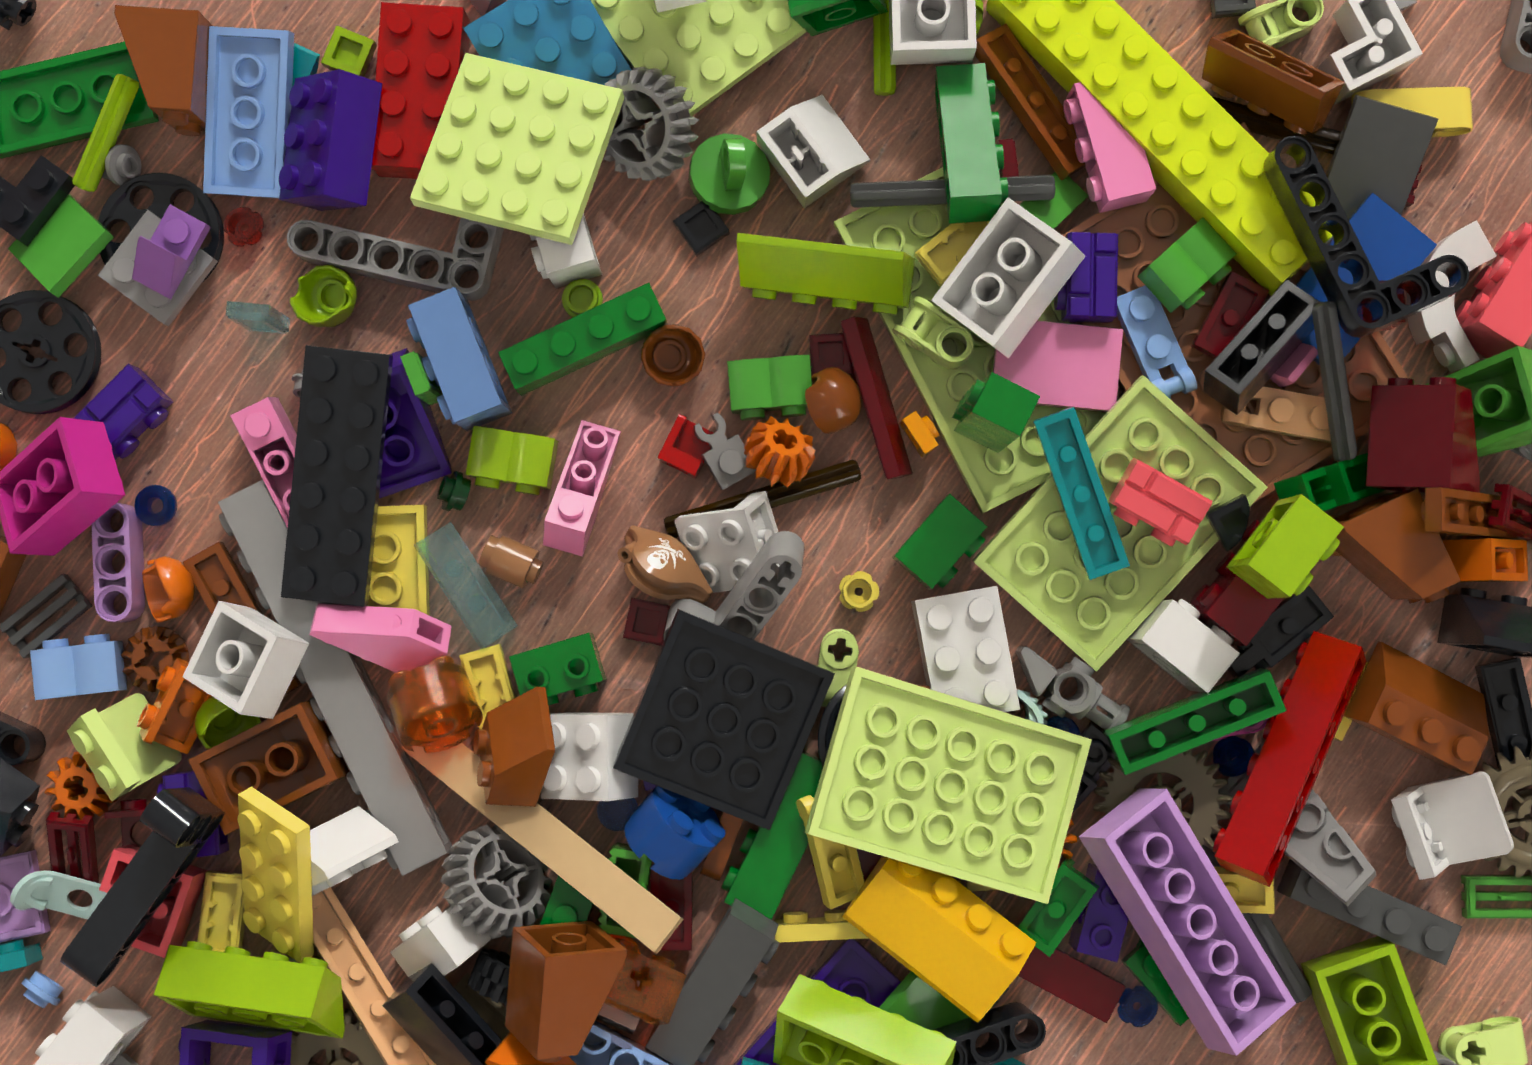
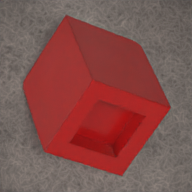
[657,413,713,479]

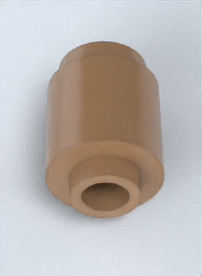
[479,535,544,589]

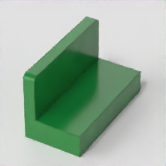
[1018,859,1100,957]

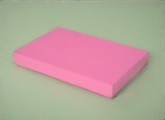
[993,321,1123,412]

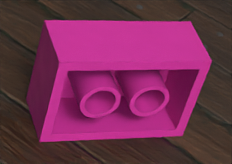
[0,417,125,556]

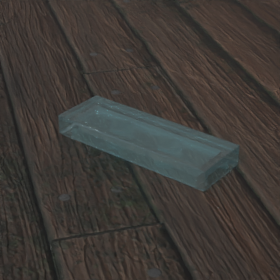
[414,522,518,649]

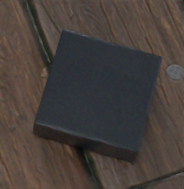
[673,201,730,256]

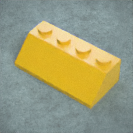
[842,856,1036,1022]

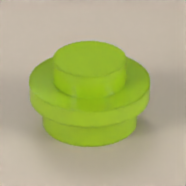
[562,279,603,318]

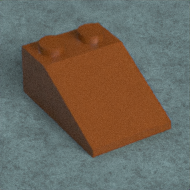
[188,701,349,835]

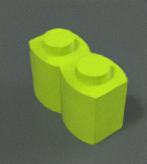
[465,426,559,496]

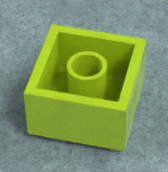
[1227,494,1344,599]

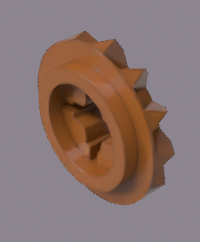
[121,626,189,692]

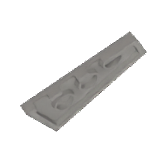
[1218,739,1377,907]

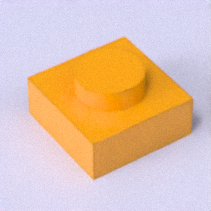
[899,411,939,458]

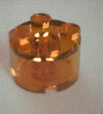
[386,656,483,753]

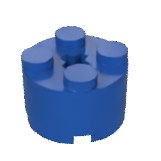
[624,786,726,880]

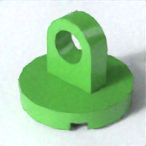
[688,133,770,215]

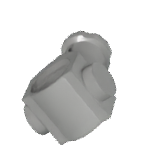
[1042,657,1130,735]

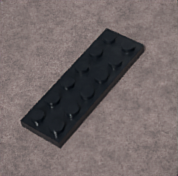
[281,345,393,607]

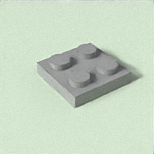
[98,209,218,327]

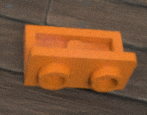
[137,658,212,755]

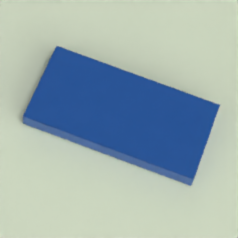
[1295,193,1437,365]

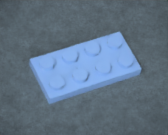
[203,26,295,199]

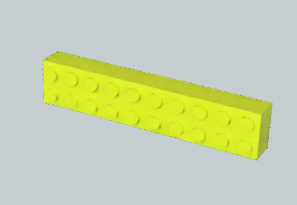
[986,0,1333,296]

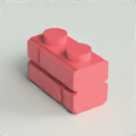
[1108,457,1213,547]

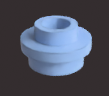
[21,971,64,1008]

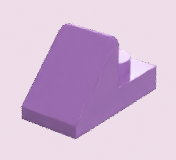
[132,204,211,299]

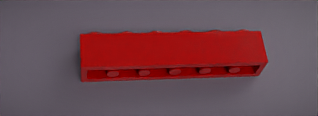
[1213,631,1367,887]

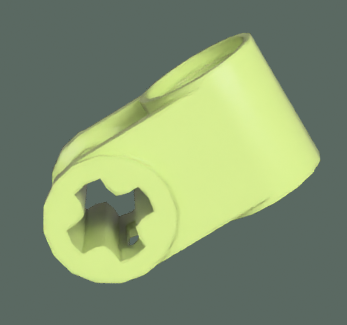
[1238,0,1324,49]
[892,296,973,369]
[818,628,859,707]
[1438,1016,1528,1065]

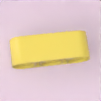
[1351,87,1473,137]

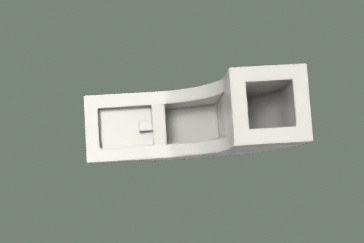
[1406,220,1497,373]

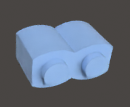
[30,634,127,700]

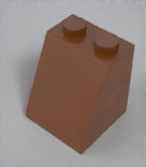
[115,5,213,136]
[1333,488,1461,603]
[505,920,627,1063]

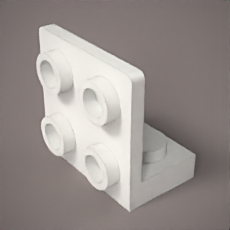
[675,491,779,593]

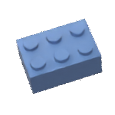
[406,287,512,431]

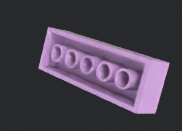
[1078,788,1296,1056]

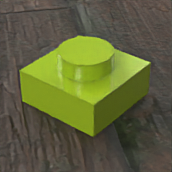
[321,25,377,77]

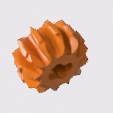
[744,416,816,488]
[44,752,117,820]

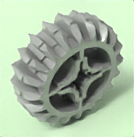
[603,67,699,181]
[439,824,553,940]

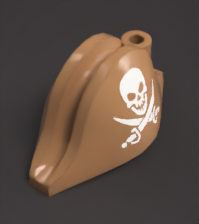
[618,525,713,603]

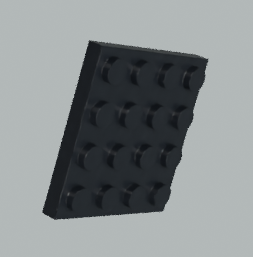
[613,609,835,830]

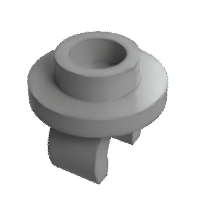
[101,144,141,186]

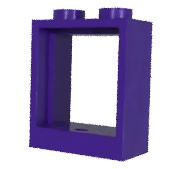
[178,1020,292,1065]

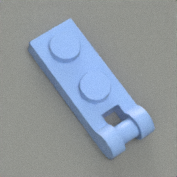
[1117,285,1198,399]

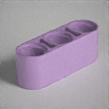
[91,503,145,622]

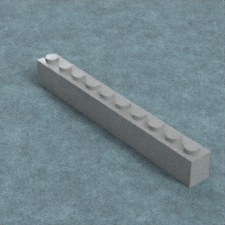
[218,480,452,876]

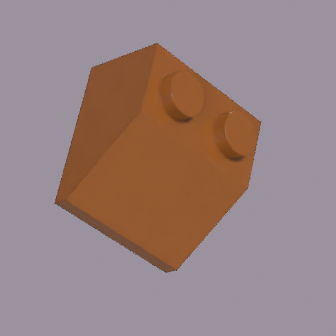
[473,686,555,807]

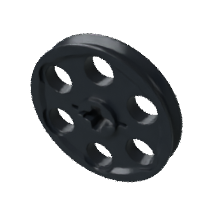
[98,173,224,283]
[0,290,101,414]

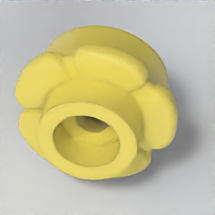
[839,571,879,612]

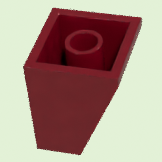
[1366,377,1480,493]

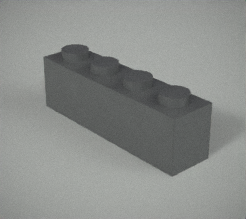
[1277,859,1462,965]
[645,898,779,1065]

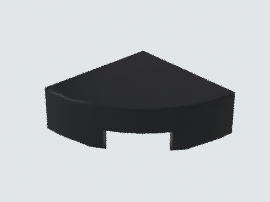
[1206,494,1250,552]

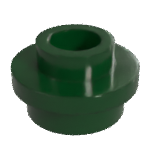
[437,471,471,511]

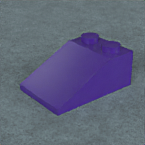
[379,348,452,499]

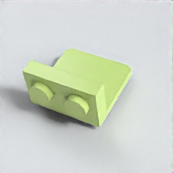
[67,693,182,802]

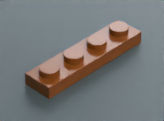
[975,24,1086,181]
[1421,487,1517,539]
[183,542,302,695]

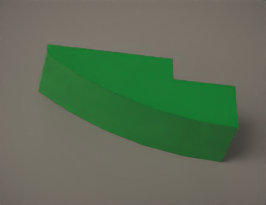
[1274,453,1385,511]

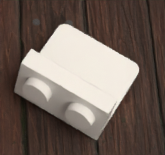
[1391,771,1514,880]

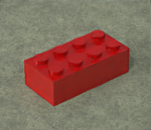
[371,2,471,179]

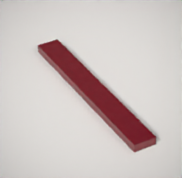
[812,849,1126,1023]

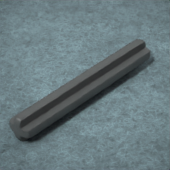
[1312,301,1357,461]

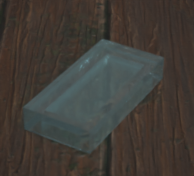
[226,301,290,334]

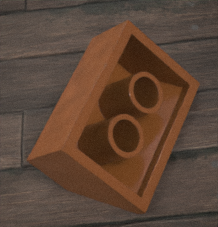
[1202,29,1345,134]
[1344,641,1489,775]

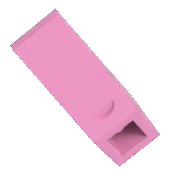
[1063,82,1156,213]
[230,397,297,528]
[543,420,621,557]
[309,603,451,685]

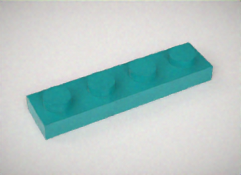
[1033,407,1130,580]

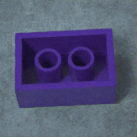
[278,69,383,211]

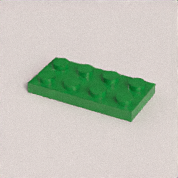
[0,41,159,159]

